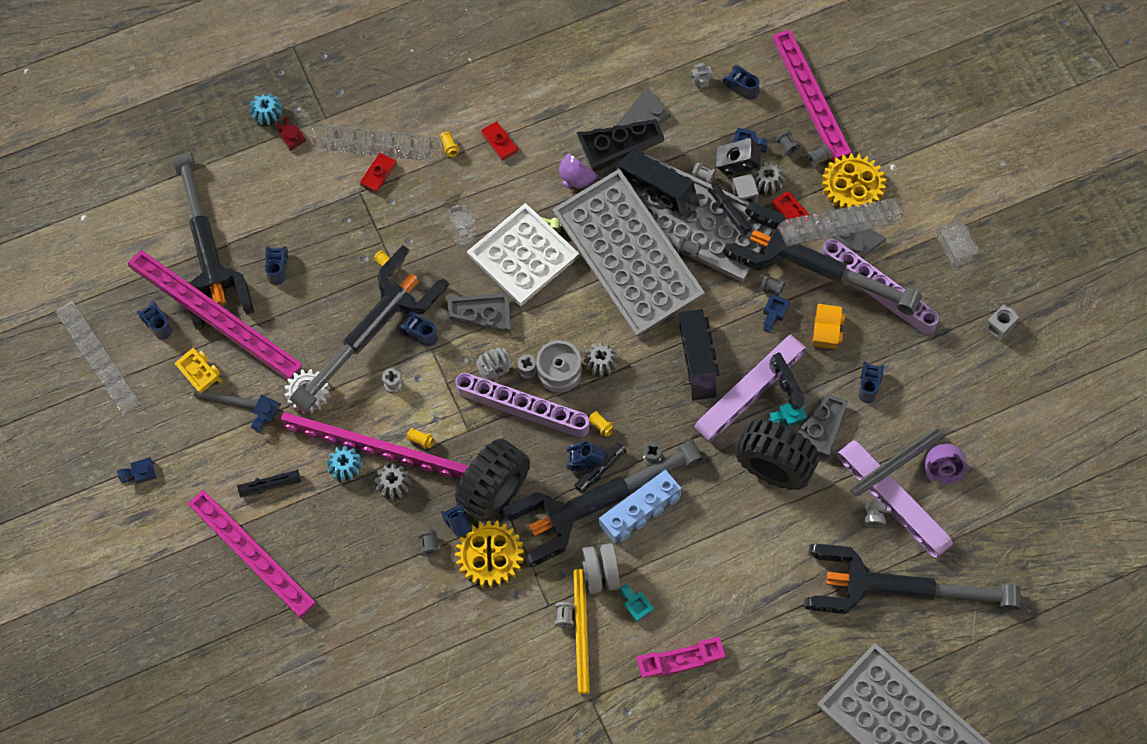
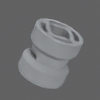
[864,501,887,528]

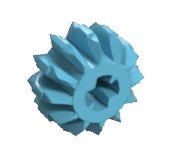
[249,93,283,126]
[326,446,362,482]

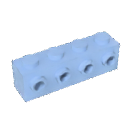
[599,470,681,544]

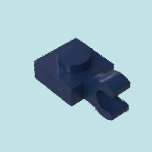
[733,128,768,152]
[763,294,790,332]
[251,394,281,433]
[117,457,157,484]

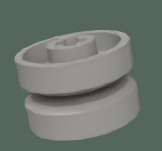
[536,340,582,393]
[582,543,620,594]

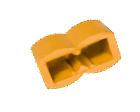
[812,304,845,350]

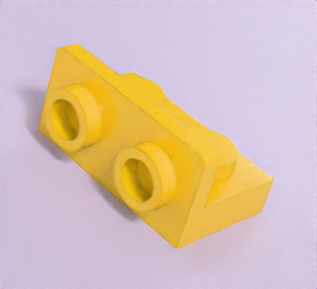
[174,348,223,394]

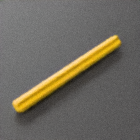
[574,569,590,695]

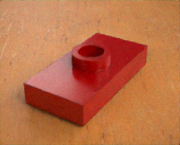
[481,121,518,161]
[360,152,397,193]
[772,191,813,232]

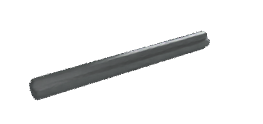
[850,428,943,497]

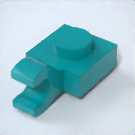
[768,403,807,427]
[620,583,654,623]

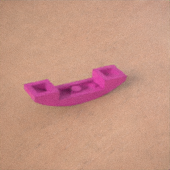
[636,637,726,679]

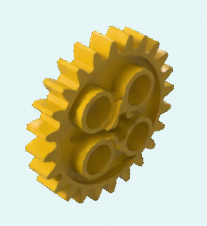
[821,153,886,214]
[455,521,524,589]

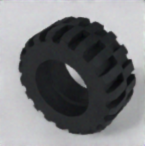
[735,419,820,490]
[455,439,530,521]

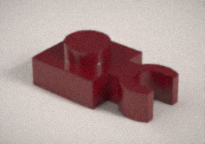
[275,116,306,151]

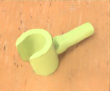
[541,217,562,233]

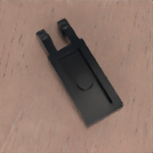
[769,352,805,410]

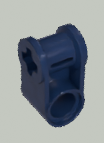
[722,65,759,100]
[265,246,288,285]
[136,301,172,340]
[398,311,438,346]
[858,361,884,403]
[566,441,605,471]
[440,503,472,536]

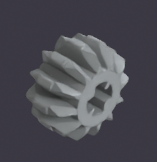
[752,161,785,195]
[584,341,618,378]
[476,347,512,380]
[375,463,411,500]

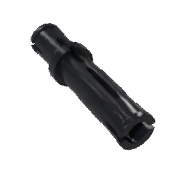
[708,183,752,236]
[574,442,627,494]
[237,469,301,498]

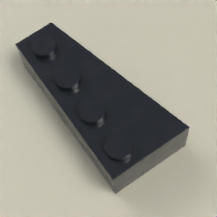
[576,119,664,172]
[618,149,700,222]
[679,309,720,401]

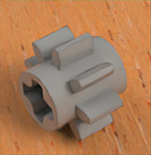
[691,63,713,88]

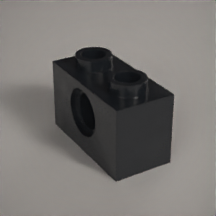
[716,138,761,176]

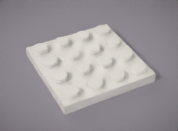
[467,203,579,306]

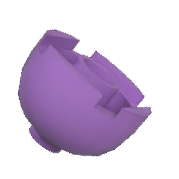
[559,153,598,190]
[925,444,968,484]

